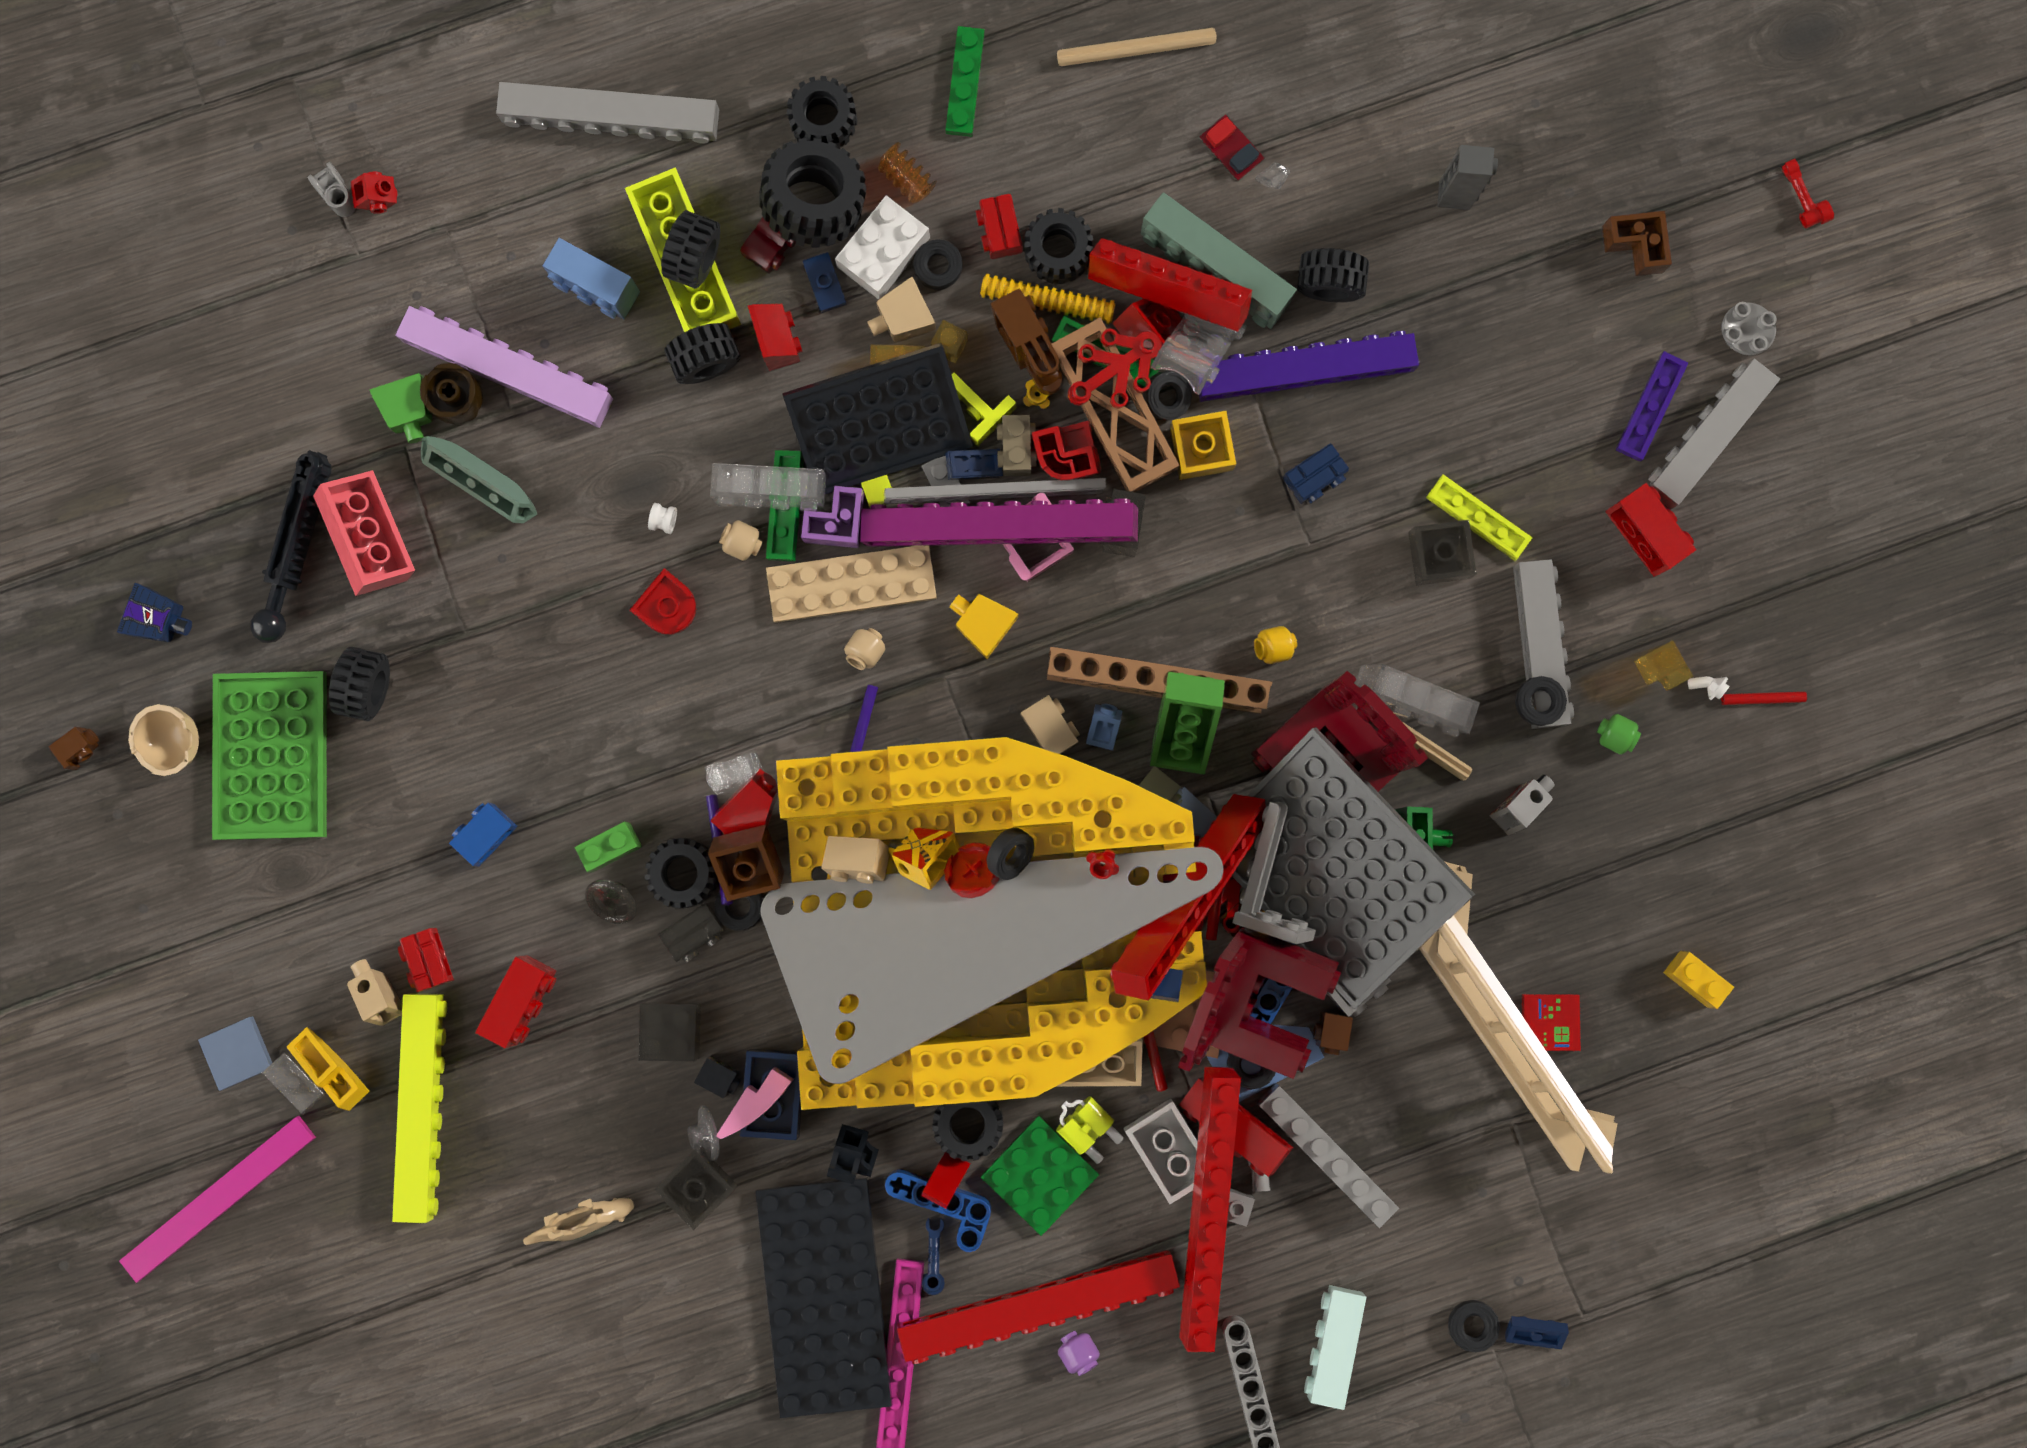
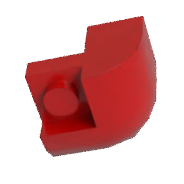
[1031,421,1101,480]

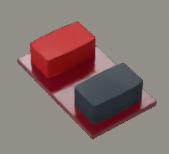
[1199,114,1265,181]

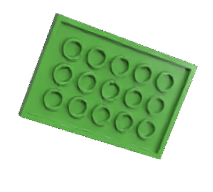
[212,671,327,840]

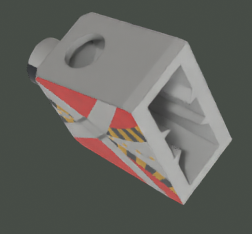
[1489,774,1555,835]

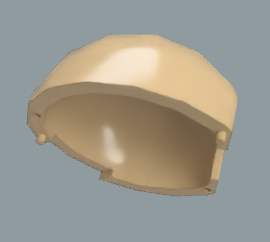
[128,704,199,776]

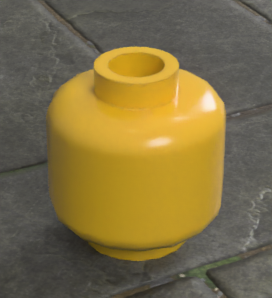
[1254,626,1297,664]

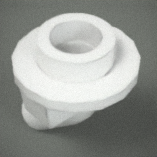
[1688,676,1729,700]

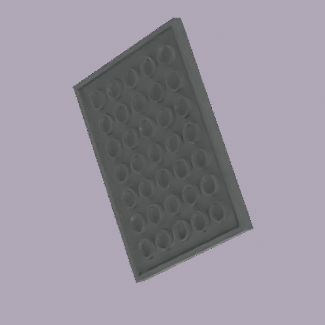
[1232,727,1476,1009]

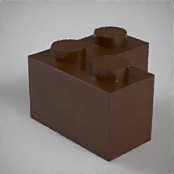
[1602,211,1672,276]

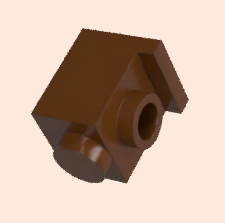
[48,726,99,770]

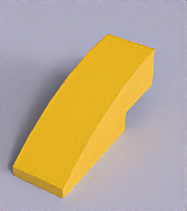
[287,1027,369,1111]

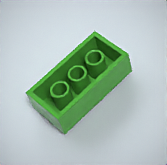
[1150,672,1225,775]

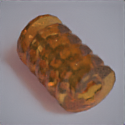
[878,142,937,204]

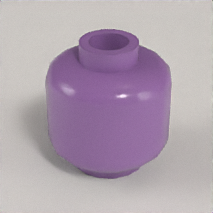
[1058,1331,1100,1376]

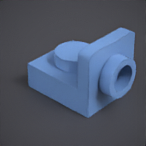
[1086,704,1122,750]

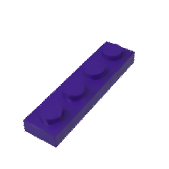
[1616,351,1688,462]

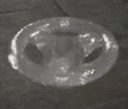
[688,1106,720,1161]

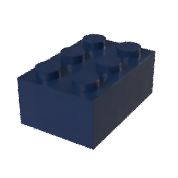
[740,1049,802,1140]

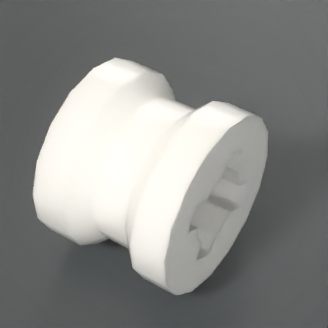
[648,503,677,534]

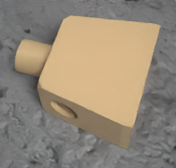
[867,277,936,342]
[347,959,402,1026]

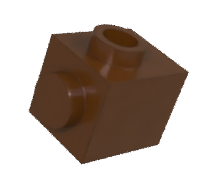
[1313,1012,1353,1055]

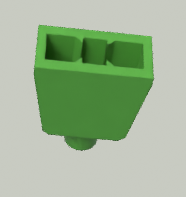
[370,373,433,444]

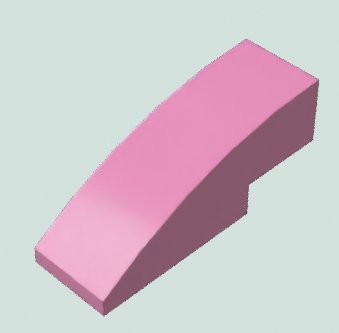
[716,1067,794,1139]

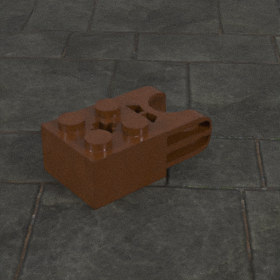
[990,288,1063,395]

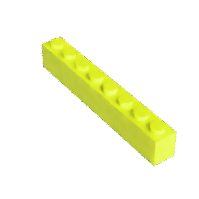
[392,993,447,1223]

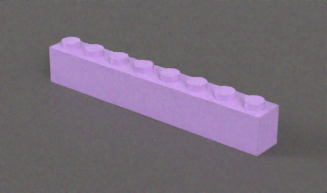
[395,306,613,428]

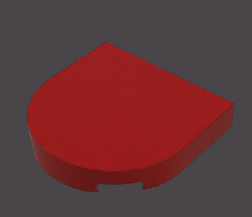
[629,568,696,635]

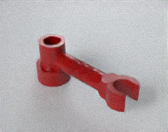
[1781,159,1834,229]

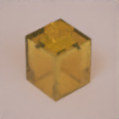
[930,320,968,364]

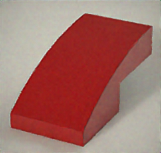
[921,1152,971,1209]

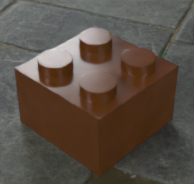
[708,825,784,901]

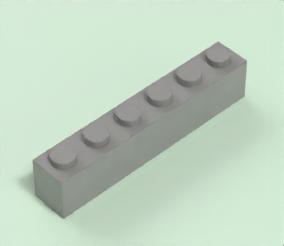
[1648,358,1780,509]
[1513,559,1574,729]
[1256,1083,1399,1228]

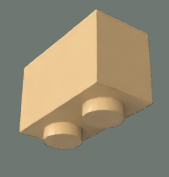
[1021,695,1080,755]
[821,836,890,884]

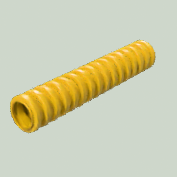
[980,274,1115,325]

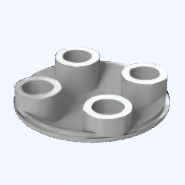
[1722,302,1777,355]

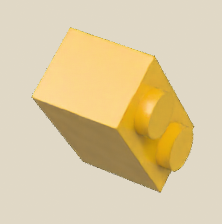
[1663,951,1734,1009]

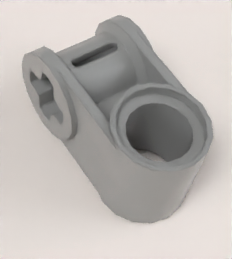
[307,161,356,217]

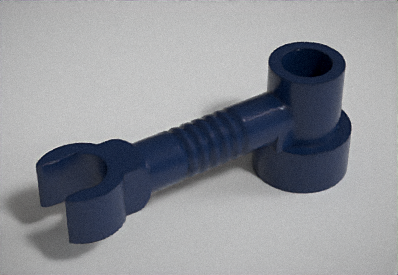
[922,1218,945,1295]

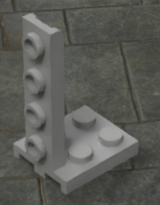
[1233,802,1316,944]

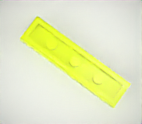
[1426,474,1532,561]

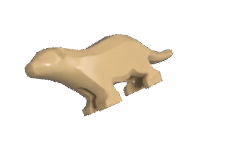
[523,1198,634,1245]

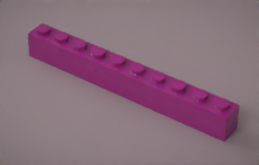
[860,499,1138,547]

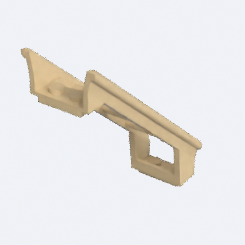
[1419,862,1618,1174]

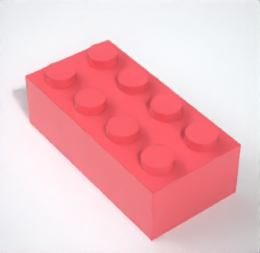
[313,470,415,596]

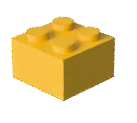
[1170,411,1236,480]

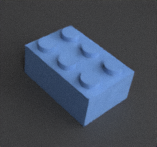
[543,238,640,319]

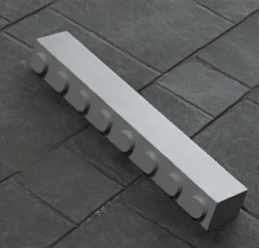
[496,82,719,143]

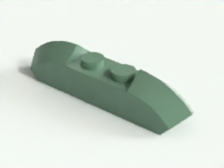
[421,436,537,523]

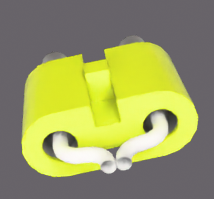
[1056,1096,1124,1164]

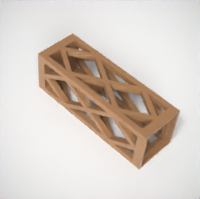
[1051,317,1179,496]

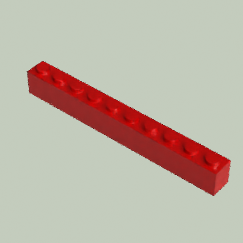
[1110,794,1266,1001]
[1179,1067,1241,1352]
[897,1250,1180,1364]

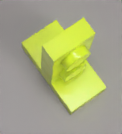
[952,373,1016,446]

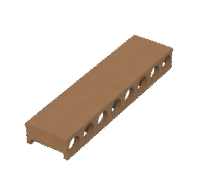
[1047,647,1272,714]

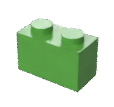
[575,822,642,872]

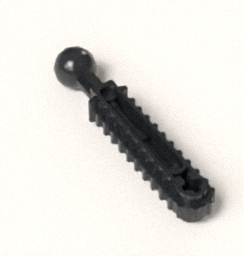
[250,450,332,643]

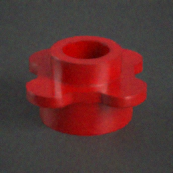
[1086,849,1119,879]

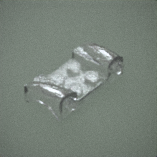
[1151,313,1247,395]

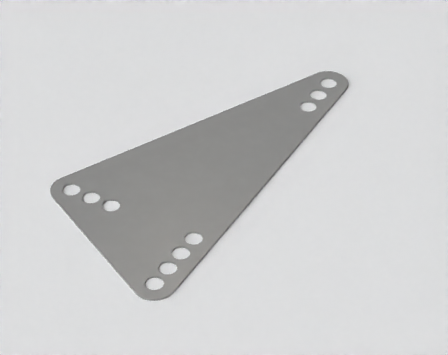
[761,847,1223,1084]

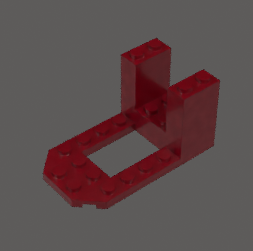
[1251,671,1428,792]
[1178,926,1341,1079]

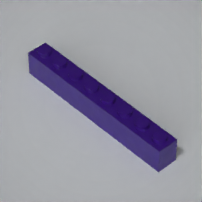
[1195,331,1419,402]

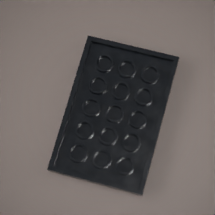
[782,343,973,497]

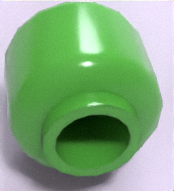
[1597,714,1641,754]

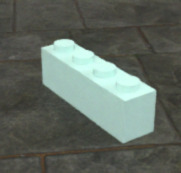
[1304,1285,1366,1410]

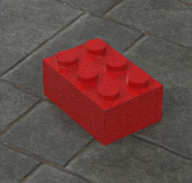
[1605,483,1696,577]
[475,955,557,1048]

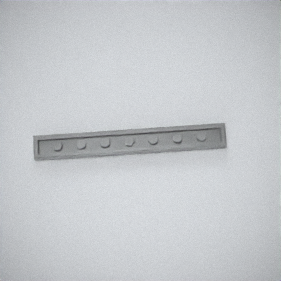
[884,478,1106,504]

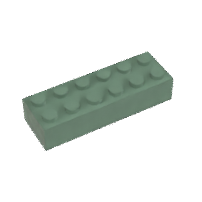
[1141,192,1297,329]

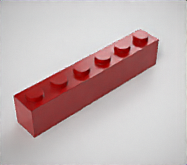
[1088,238,1252,332]

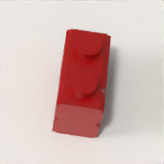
[975,194,1023,259]
[398,928,454,992]

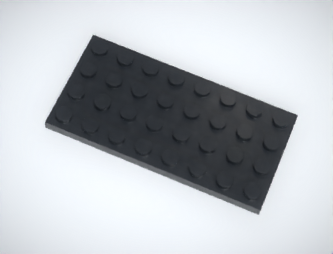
[755,1177,893,1418]

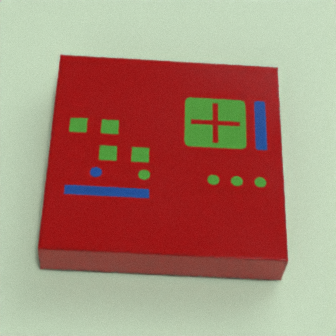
[1522,994,1581,1051]

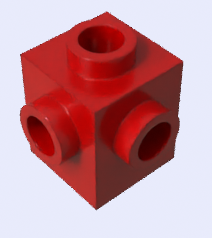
[351,171,397,214]

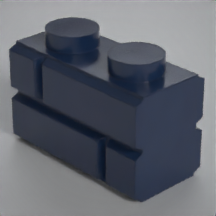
[1283,443,1349,504]

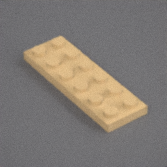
[766,546,937,623]

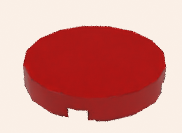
[944,842,1000,898]

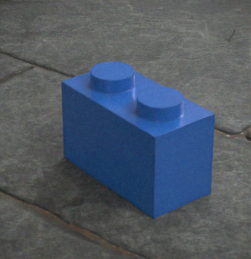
[449,803,518,867]

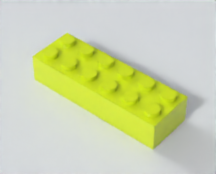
[625,167,742,332]

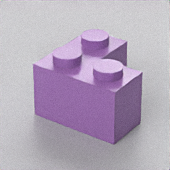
[801,486,864,548]

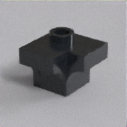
[827,1124,879,1185]

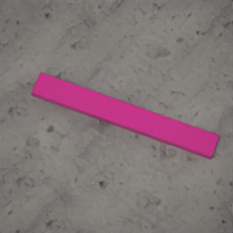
[119,1116,316,1283]
[876,1258,925,1448]

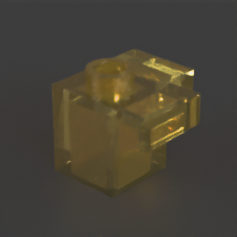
[1634,640,1693,691]

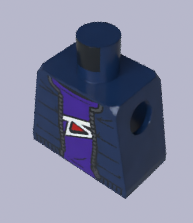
[117,583,192,642]

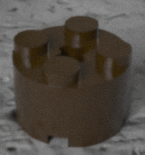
[420,363,483,424]

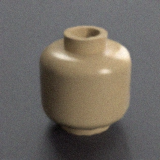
[719,520,762,561]
[844,628,885,670]

